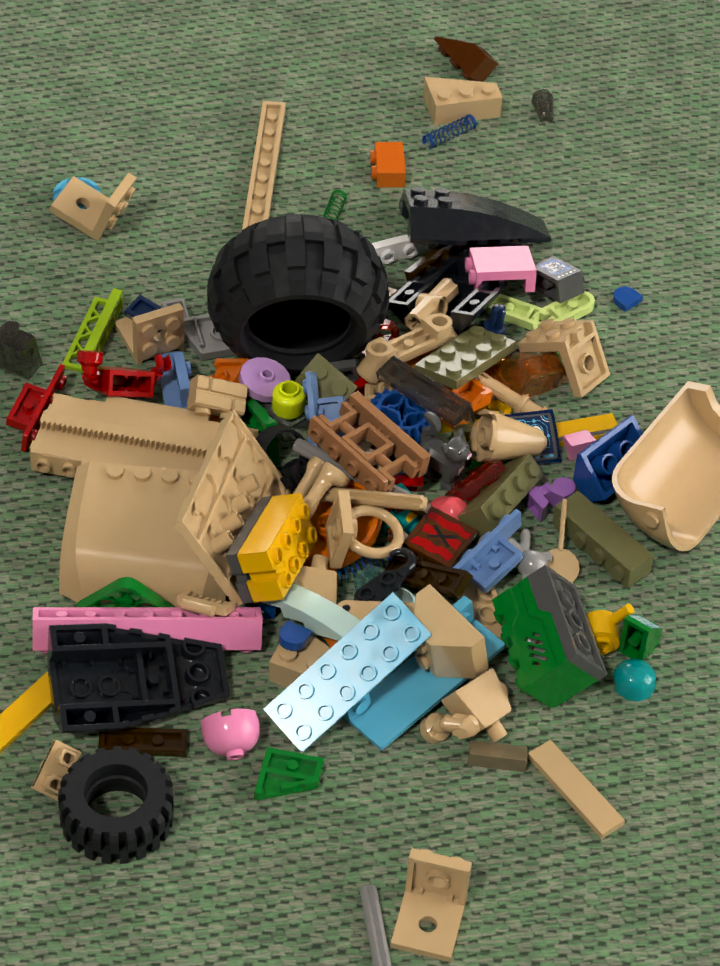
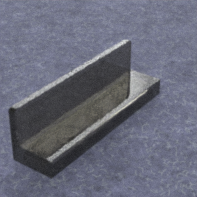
[376,356,475,427]

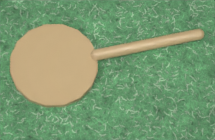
[548,499,580,584]

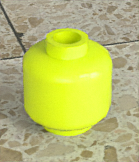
[272,380,306,420]

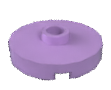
[238,357,291,402]

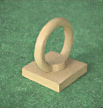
[325,490,404,568]

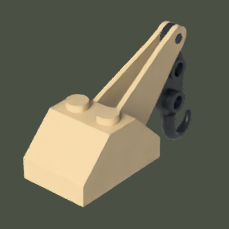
[338,548,489,679]

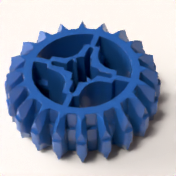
[370,386,436,445]

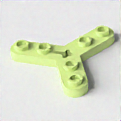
[485,291,595,370]

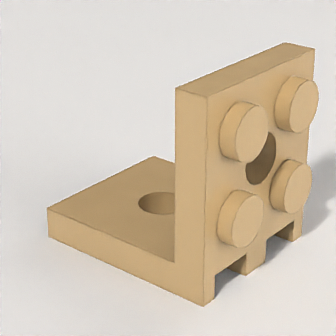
[49,172,137,240]
[114,303,184,365]
[517,318,610,397]
[390,848,472,962]

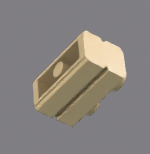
[187,374,248,420]

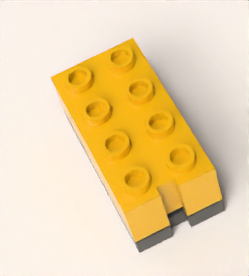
[225,493,317,603]

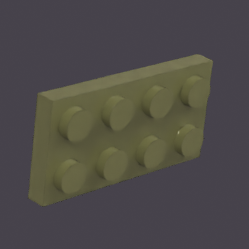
[414,326,516,390]

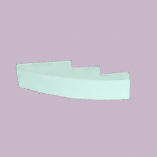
[261,583,361,641]

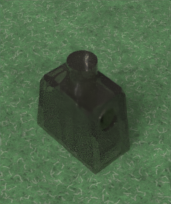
[0,321,42,380]

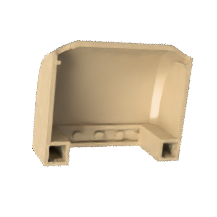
[59,461,227,607]

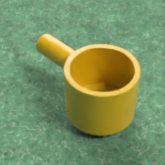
[586,603,634,655]

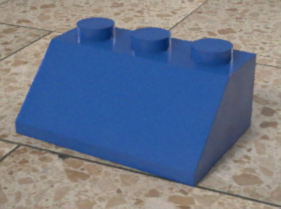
[573,415,643,502]

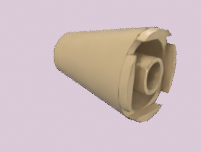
[470,409,547,463]

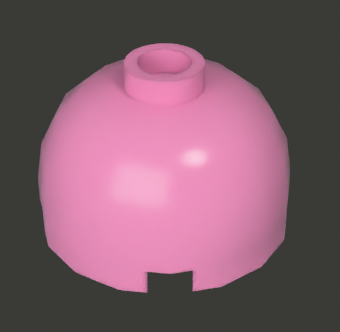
[201,709,260,761]

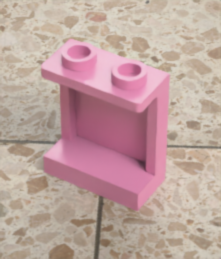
[465,246,537,292]

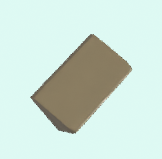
[467,740,528,772]

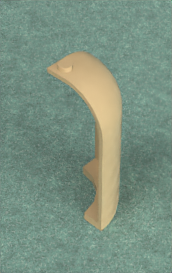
[612,381,720,551]

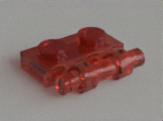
[445,460,506,501]

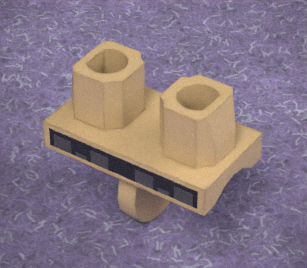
[31,739,82,801]

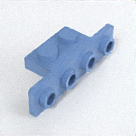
[160,351,192,409]
[302,371,345,449]
[452,509,523,594]

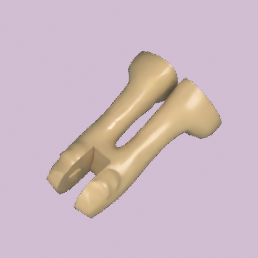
[293,456,350,519]

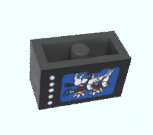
[535,256,584,303]

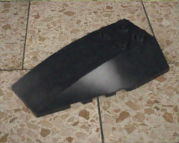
[399,186,551,246]
[388,240,523,335]
[47,623,230,734]

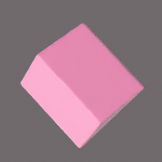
[562,430,596,461]

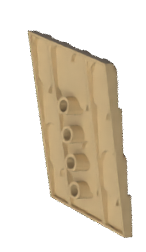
[174,410,292,607]

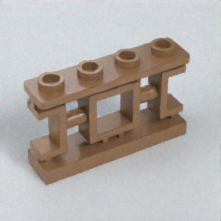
[307,391,431,492]

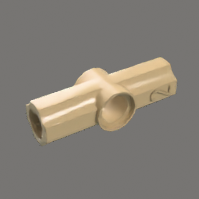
[404,278,459,331]

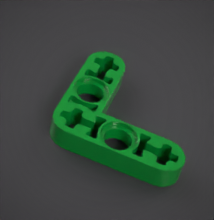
[76,577,175,607]

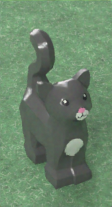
[420,411,472,493]

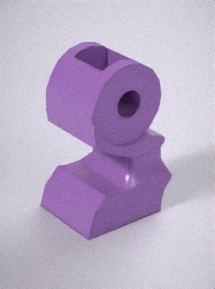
[525,477,576,523]

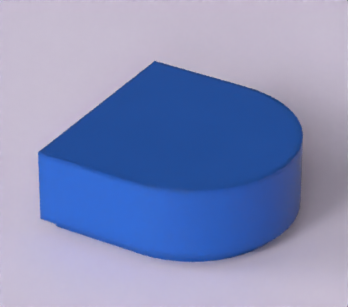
[613,286,643,312]
[279,620,313,651]

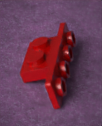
[6,364,67,452]

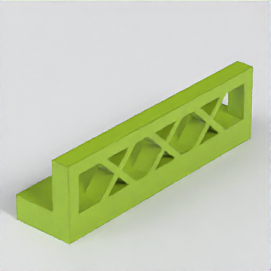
[62,288,123,373]

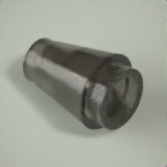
[531,89,554,122]

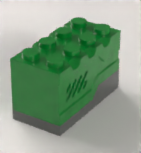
[492,565,608,708]

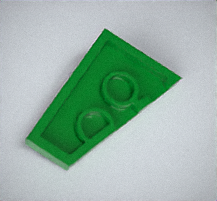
[242,392,280,466]

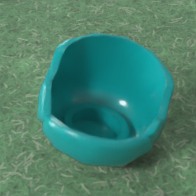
[613,658,656,702]

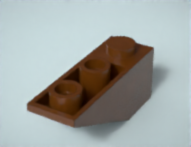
[434,36,499,82]

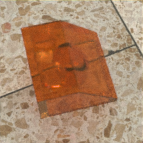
[493,352,566,396]

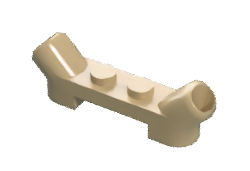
[356,313,458,384]

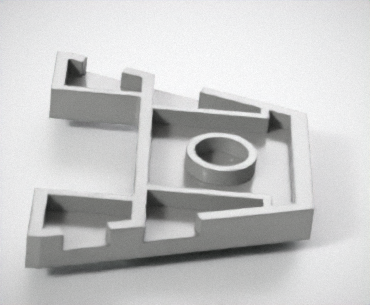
[161,298,236,360]

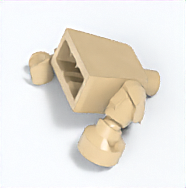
[420,668,511,744]

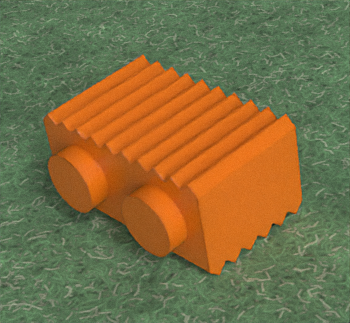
[370,142,406,187]

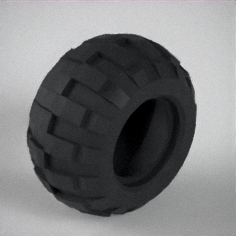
[207,214,389,374]

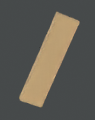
[527,740,625,839]

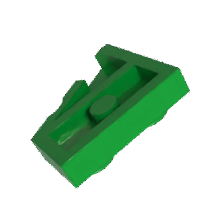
[254,747,324,800]

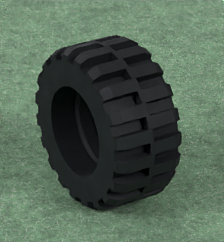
[58,746,174,864]

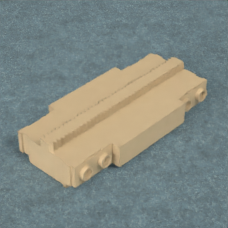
[30,393,259,478]

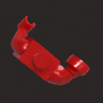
[77,350,172,398]

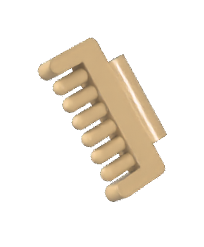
[176,590,236,617]

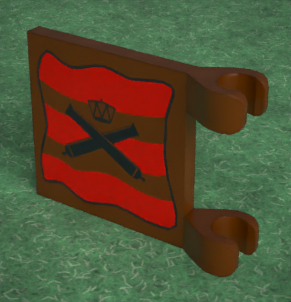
[387,503,478,567]

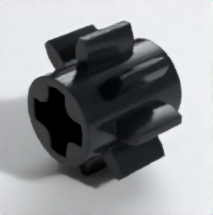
[280,458,308,490]

